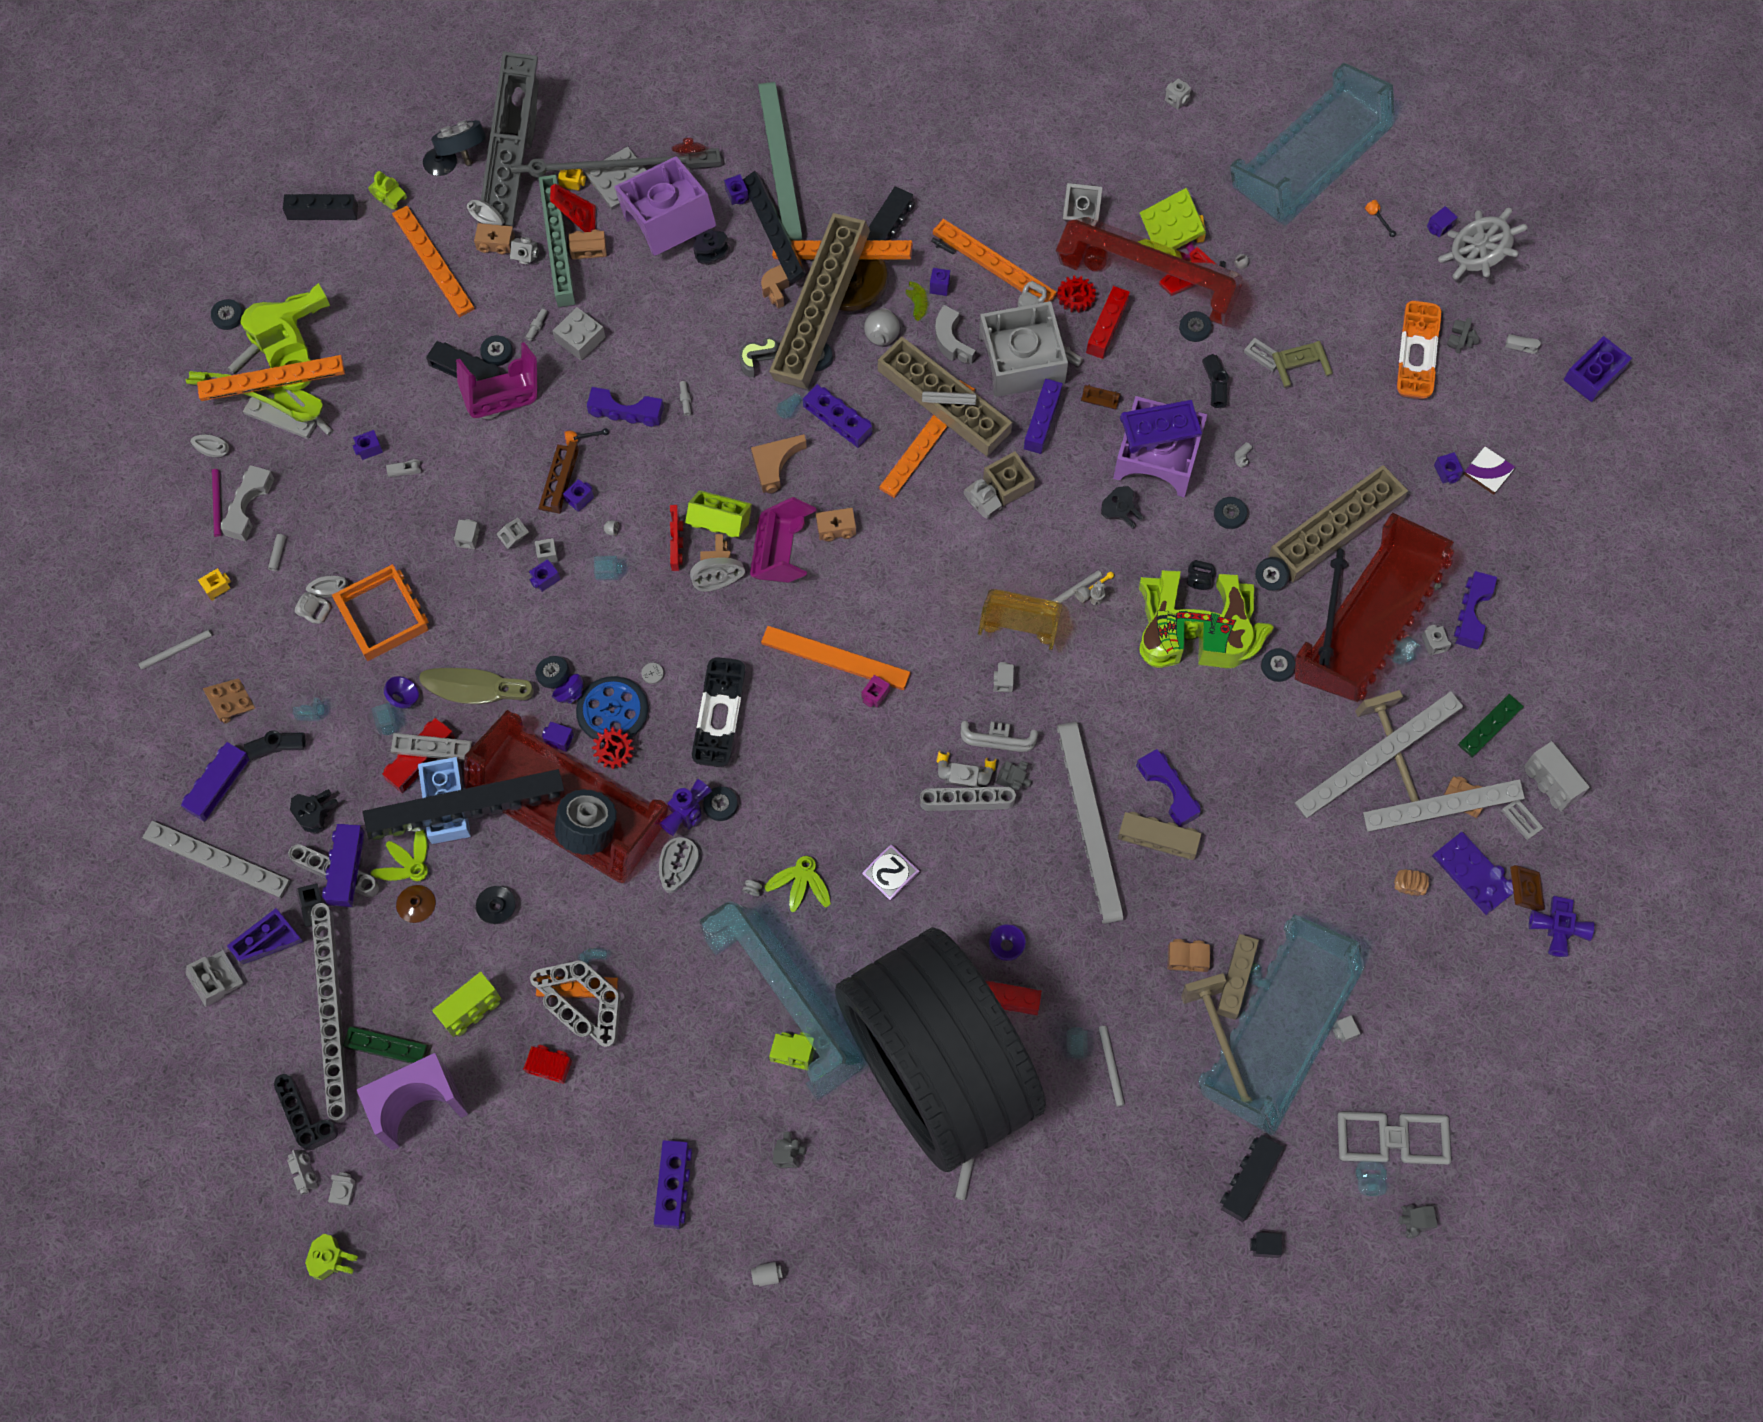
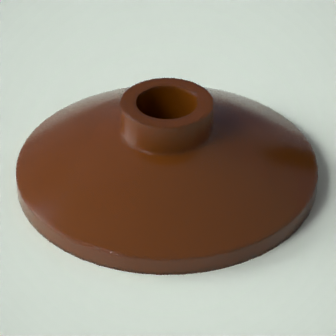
[396,885,436,923]

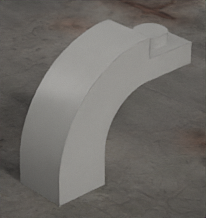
[935,305,976,364]

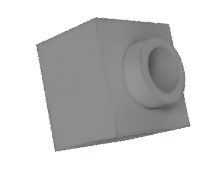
[535,538,558,564]
[1333,1015,1360,1044]

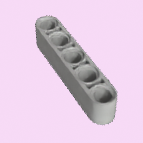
[920,787,1016,811]
[288,844,379,898]

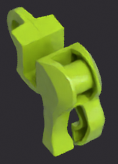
[241,283,330,391]

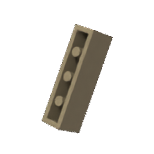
[1118,812,1201,860]
[1216,934,1259,1020]

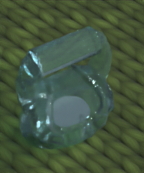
[1355,1161,1386,1196]

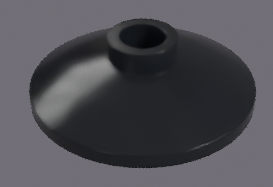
[423,148,457,176]
[476,886,516,925]

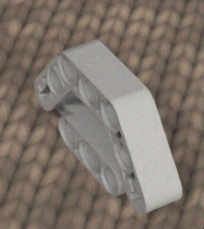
[530,961,621,1047]

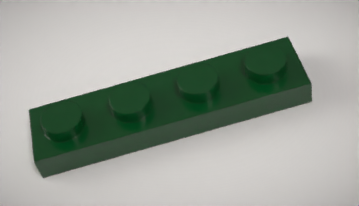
[1458,694,1524,758]
[343,1027,428,1064]

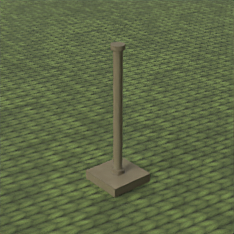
[1355,690,1419,802]
[1181,973,1253,1105]

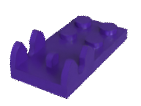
[1120,400,1202,454]
[1432,832,1513,915]

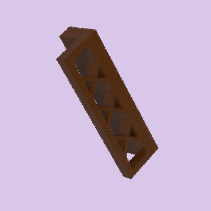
[538,441,579,514]

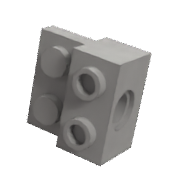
[186,950,243,1007]

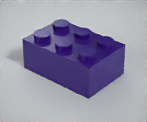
[1564,336,1632,402]

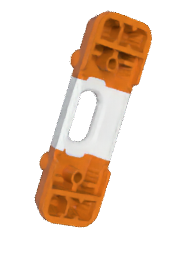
[1397,301,1441,399]

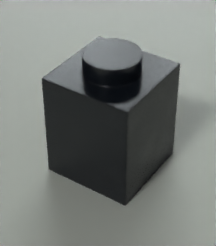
[1250,1232,1282,1258]

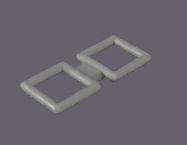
[1337,1111,1451,1165]

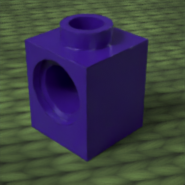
[724,174,749,205]
[1427,206,1458,238]
[930,268,950,296]
[352,430,383,460]
[1434,452,1463,484]
[563,479,594,512]
[529,559,560,592]
[542,722,574,752]

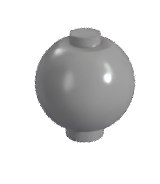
[864,308,900,346]

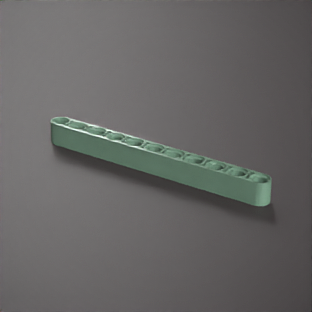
[758,82,802,241]

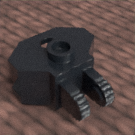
[693,229,729,264]
[1101,486,1144,529]
[290,789,338,834]

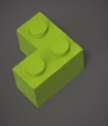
[769,1032,815,1071]

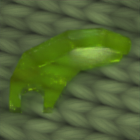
[905,281,928,321]

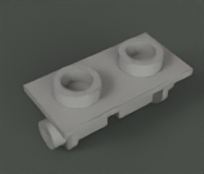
[287,1150,318,1195]

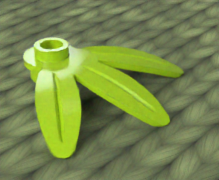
[370,829,428,881]
[764,856,831,912]

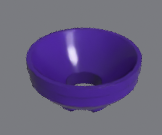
[552,674,583,703]
[384,676,419,708]
[989,924,1026,961]

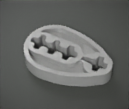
[690,558,745,592]
[659,837,699,893]

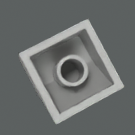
[1062,183,1102,223]

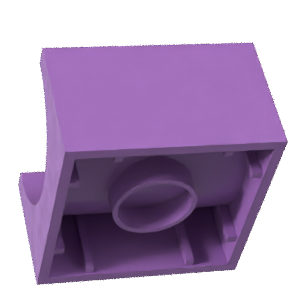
[614,156,716,256]
[1113,396,1207,497]
[356,1053,468,1151]

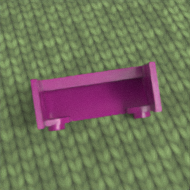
[456,342,537,418]
[750,497,816,583]

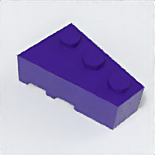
[227,908,304,965]

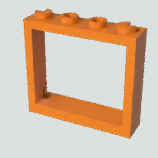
[332,564,429,662]

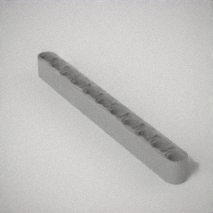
[1057,722,1123,924]
[311,903,349,1123]

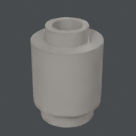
[751,1262,783,1287]

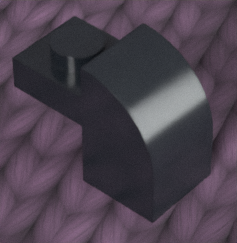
[296,883,324,927]

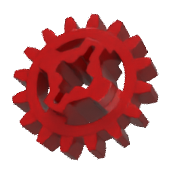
[1057,275,1096,313]
[592,726,635,769]

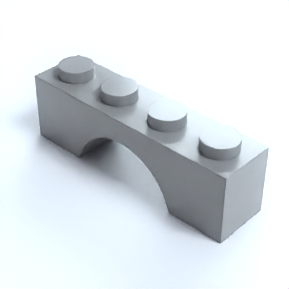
[221,465,275,542]

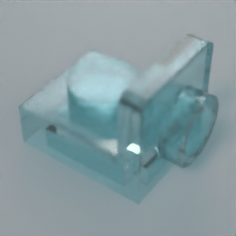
[292,697,324,722]

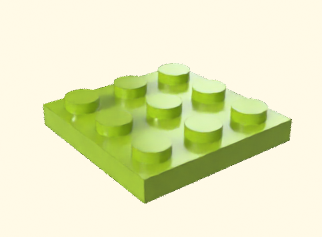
[1140,188,1206,257]

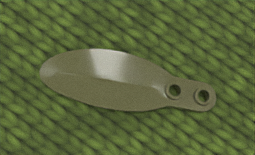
[419,668,534,704]

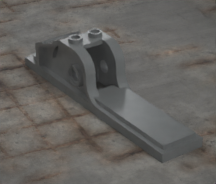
[478,51,539,227]

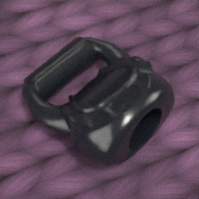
[1187,560,1216,590]

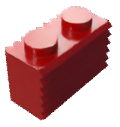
[523,1045,572,1084]

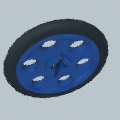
[576,676,648,743]

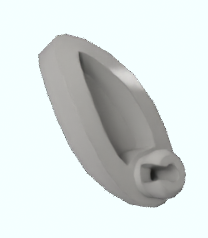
[467,200,505,225]
[190,435,229,457]
[306,576,348,598]

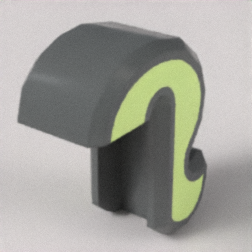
[739,338,779,378]

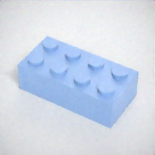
[418,757,471,844]

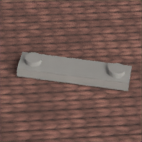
[243,397,316,439]
[391,733,472,761]

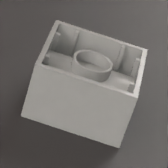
[979,301,1068,397]

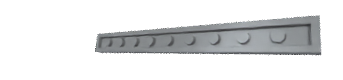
[1294,692,1463,819]

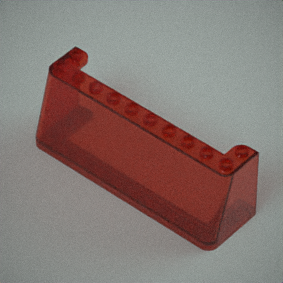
[1056,217,1243,326]
[1295,512,1455,702]
[464,710,668,883]

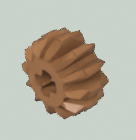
[1394,869,1429,896]

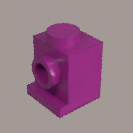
[861,675,890,708]

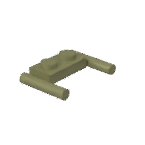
[1272,341,1333,388]

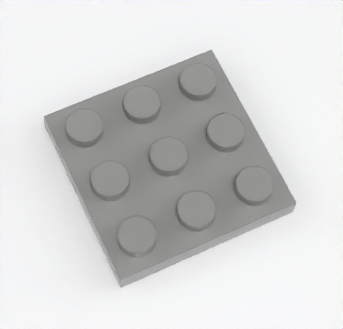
[584,147,646,210]

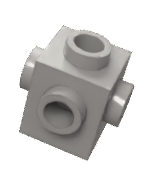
[1165,78,1191,110]
[510,237,539,264]

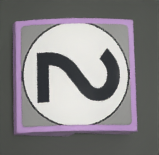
[862,845,920,900]

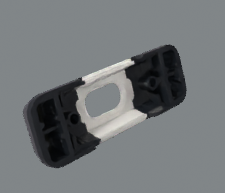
[692,657,745,767]

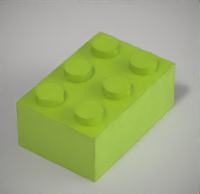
[685,490,752,537]
[432,971,501,1038]

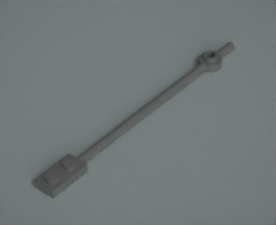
[511,148,721,177]

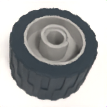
[554,789,617,855]

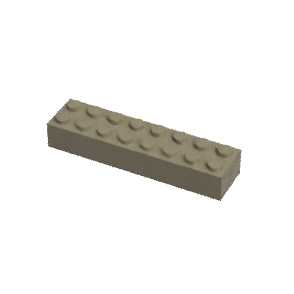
[878,337,1012,457]
[1268,465,1408,583]

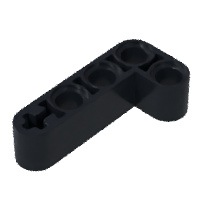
[274,1074,338,1151]

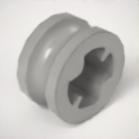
[742,880,762,896]

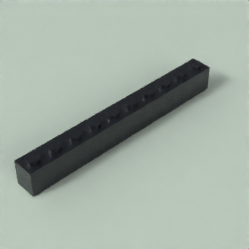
[362,769,564,840]

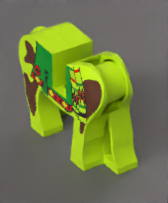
[1139,570,1274,668]

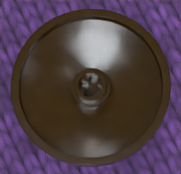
[839,259,889,311]

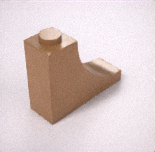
[751,434,807,493]

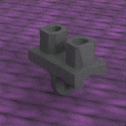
[1447,317,1479,354]

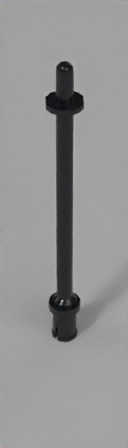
[1318,548,1347,671]

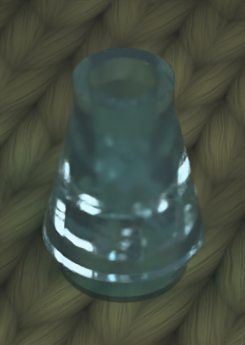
[776,393,802,419]

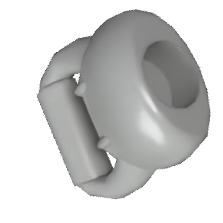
[1017,281,1047,307]
[294,592,331,624]

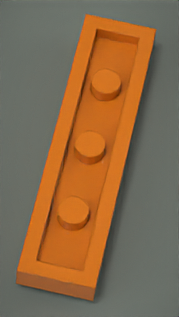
[536,976,618,999]

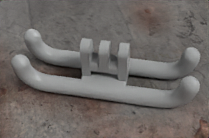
[960,721,1038,752]

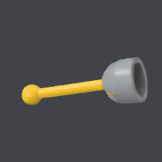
[1074,572,1114,603]

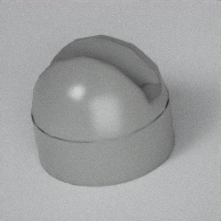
[1234,254,1249,269]
[603,520,619,536]

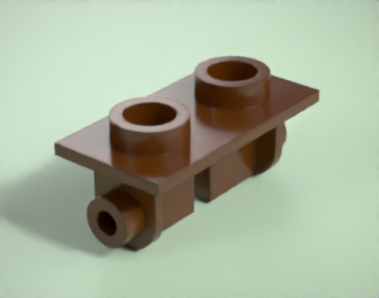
[1081,384,1120,409]

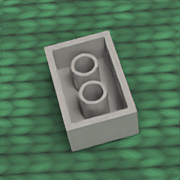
[1524,741,1590,812]

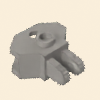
[964,479,1002,519]

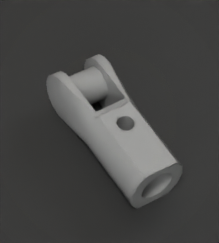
[1505,334,1541,354]
[386,459,421,478]

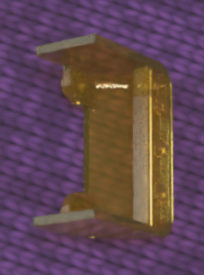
[978,589,1063,650]

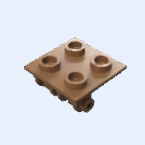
[203,678,255,724]

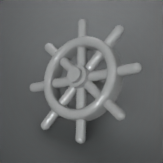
[1438,208,1528,280]

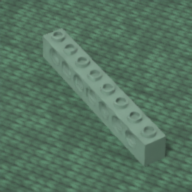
[539,175,575,307]

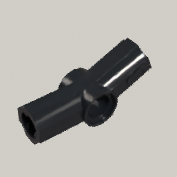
[1202,354,1229,409]
[244,730,306,761]

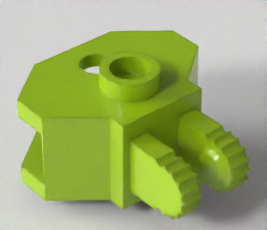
[368,171,407,209]
[305,1234,358,1280]

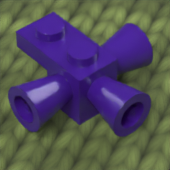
[659,779,712,836]
[1528,896,1594,957]

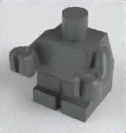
[996,761,1031,791]
[773,1132,806,1168]
[1398,1204,1437,1239]

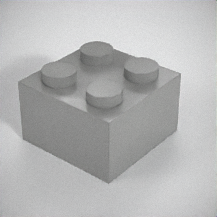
[553,307,606,361]

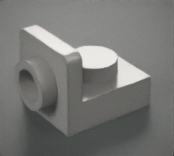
[328,1172,356,1206]

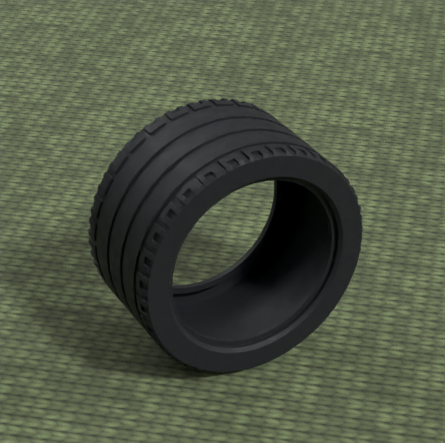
[835,927,1046,1173]

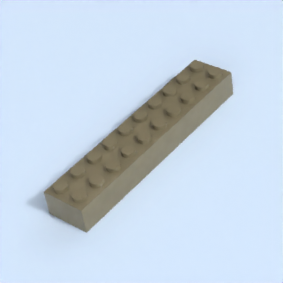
[769,213,870,389]

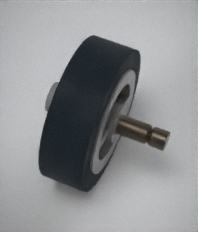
[431,120,486,166]

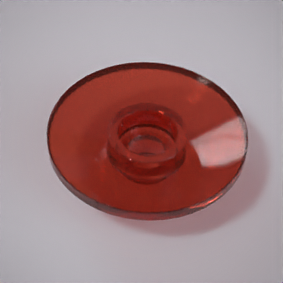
[671,138,706,153]

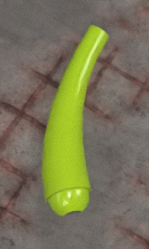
[185,371,322,422]

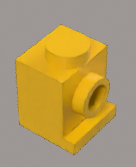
[558,169,586,190]
[198,568,231,601]

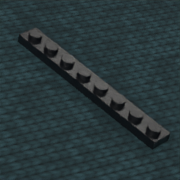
[743,171,806,284]

